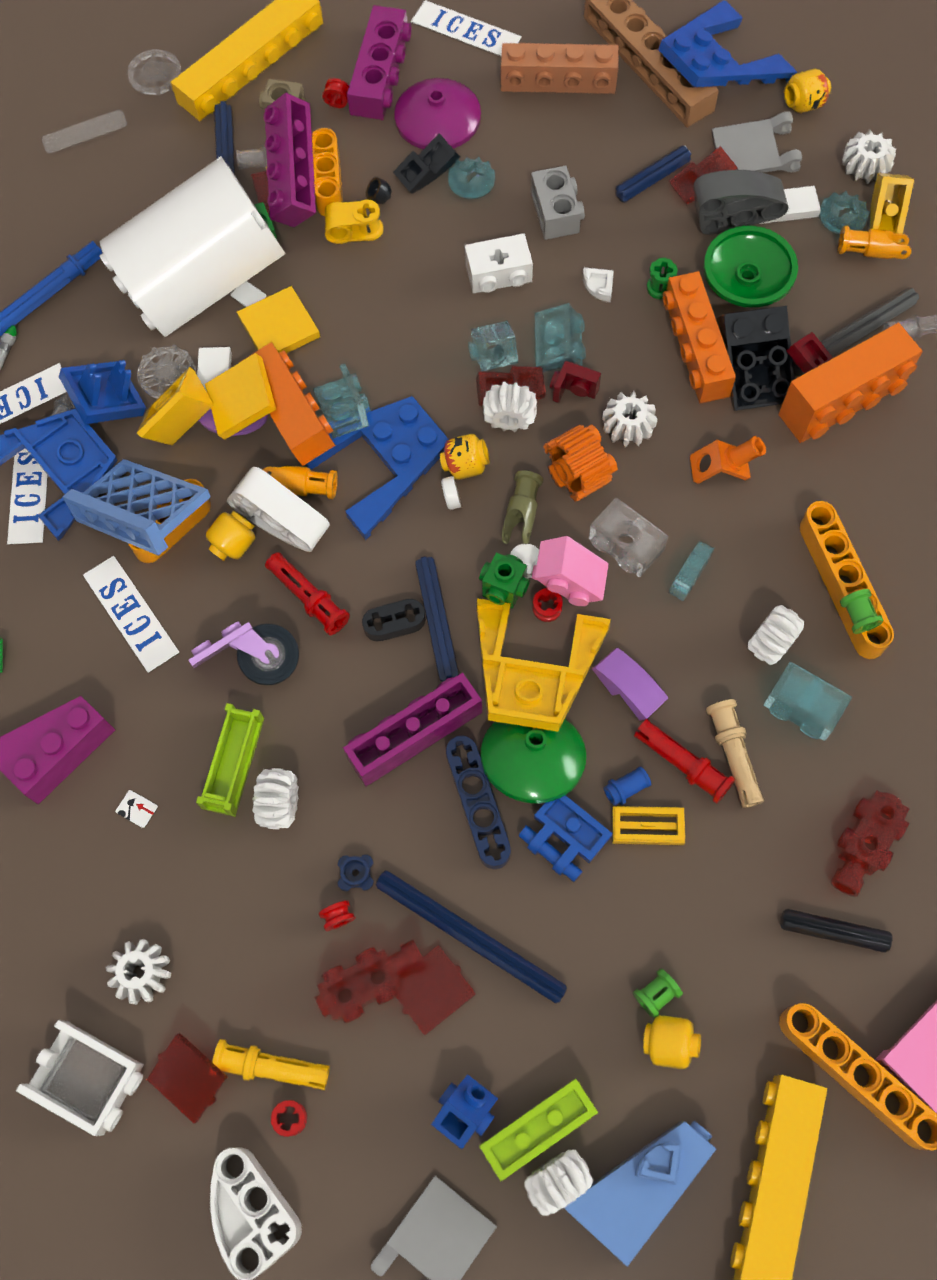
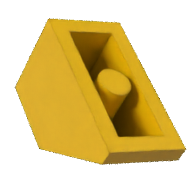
[870,173,915,243]

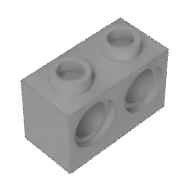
[531,165,585,240]

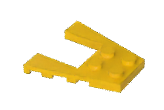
[477,598,611,732]

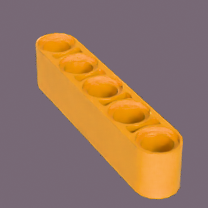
[799,501,894,659]
[779,1003,937,1150]

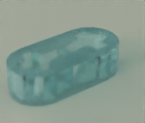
[669,541,715,601]

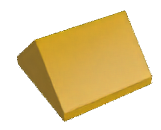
[137,367,214,446]

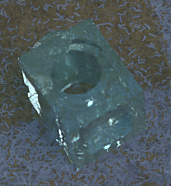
[468,321,518,372]

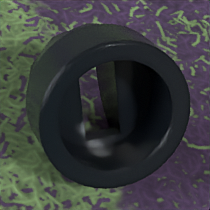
[366,177,392,204]

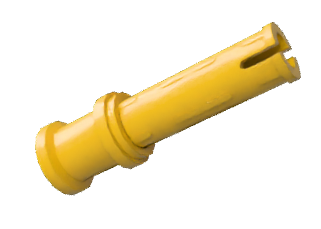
[211,1039,330,1091]

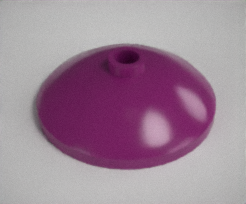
[394,78,481,150]

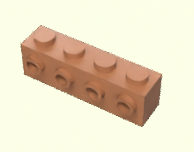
[501,43,618,94]

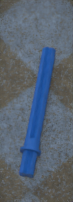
[0,241,102,337]

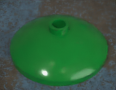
[703,226,798,308]
[481,719,586,803]

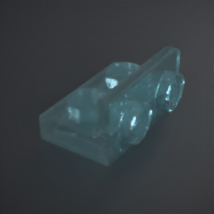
[535,303,586,372]
[313,364,371,438]

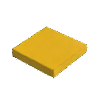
[237,286,320,353]
[205,353,276,440]

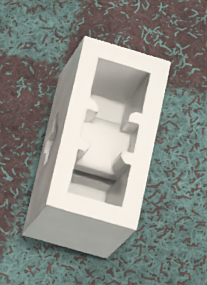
[465,233,533,293]

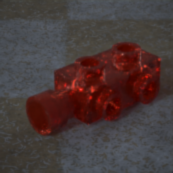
[831,791,910,897]
[315,939,426,1024]

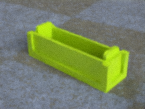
[196,703,264,817]
[479,1078,598,1181]

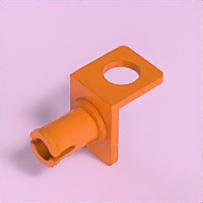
[690,436,766,484]

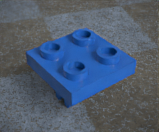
[59,360,146,424]

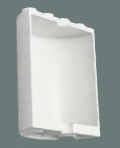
[99,156,286,337]

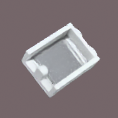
[16,1020,144,1136]

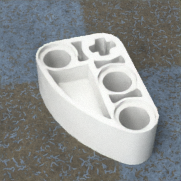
[227,467,330,552]
[210,1147,302,1280]

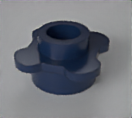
[338,855,374,891]

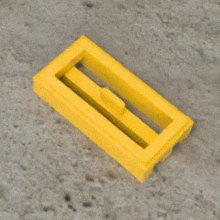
[612,806,685,845]

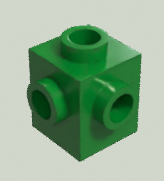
[479,552,530,609]

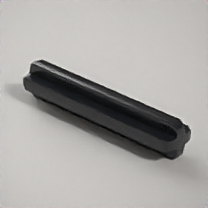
[781,909,892,952]

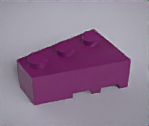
[0,696,115,804]

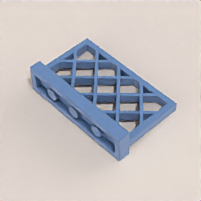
[62,459,211,556]

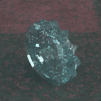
[448,156,495,199]
[819,190,870,234]

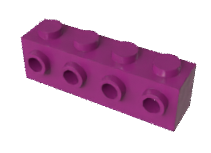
[264,93,316,228]
[343,672,483,787]

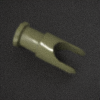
[502,470,544,544]

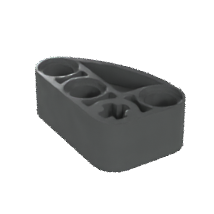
[693,170,789,235]

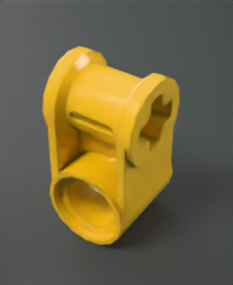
[325,200,383,244]

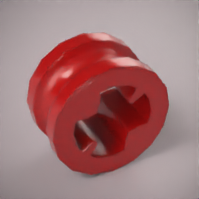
[322,78,349,108]
[532,588,563,622]
[318,900,355,931]
[271,1100,307,1137]

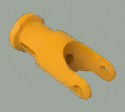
[838,226,912,259]
[263,466,338,499]

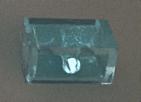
[764,661,853,741]

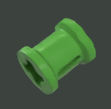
[840,589,884,634]
[633,968,683,1019]

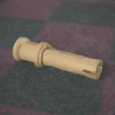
[706,699,764,808]

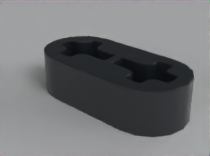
[362,599,426,641]

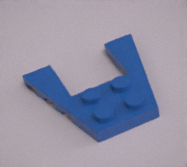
[658,0,797,87]
[306,396,449,540]

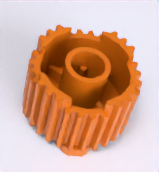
[543,424,618,502]

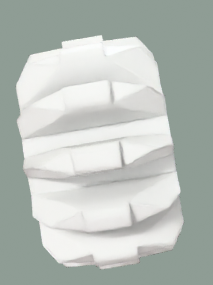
[842,130,896,184]
[483,382,537,432]
[602,391,657,448]
[748,605,804,665]
[252,768,299,830]
[106,939,171,1005]
[524,1150,593,1215]

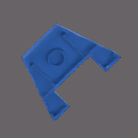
[0,408,117,541]

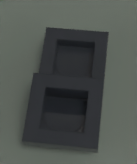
[393,133,460,194]

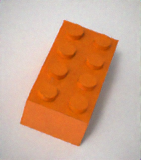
[778,322,923,443]

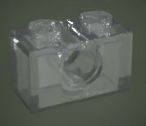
[589,497,668,577]

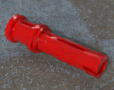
[265,552,350,635]
[634,719,736,804]

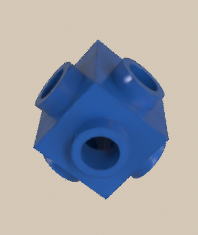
[431,1074,498,1149]

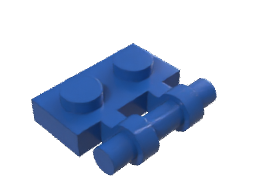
[518,795,613,882]

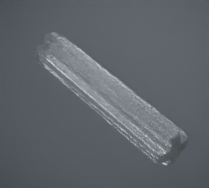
[41,109,127,154]

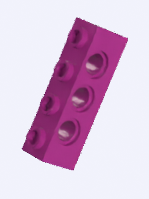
[347,5,412,120]

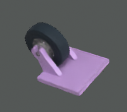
[189,621,299,685]

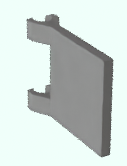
[712,112,802,173]
[371,1176,497,1280]

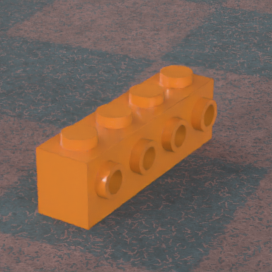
[663,271,736,404]
[240,342,335,466]

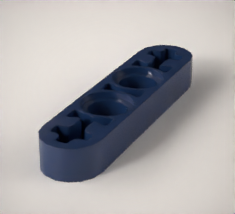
[446,735,511,869]

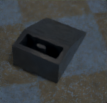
[716,306,795,411]

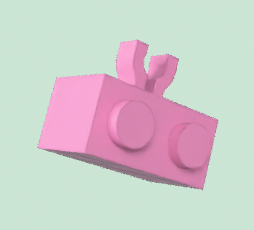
[531,536,609,606]

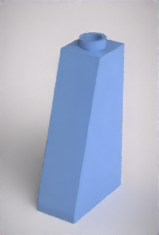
[564,1121,716,1266]

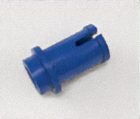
[604,766,651,806]

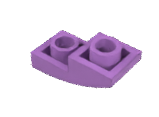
[592,648,668,721]

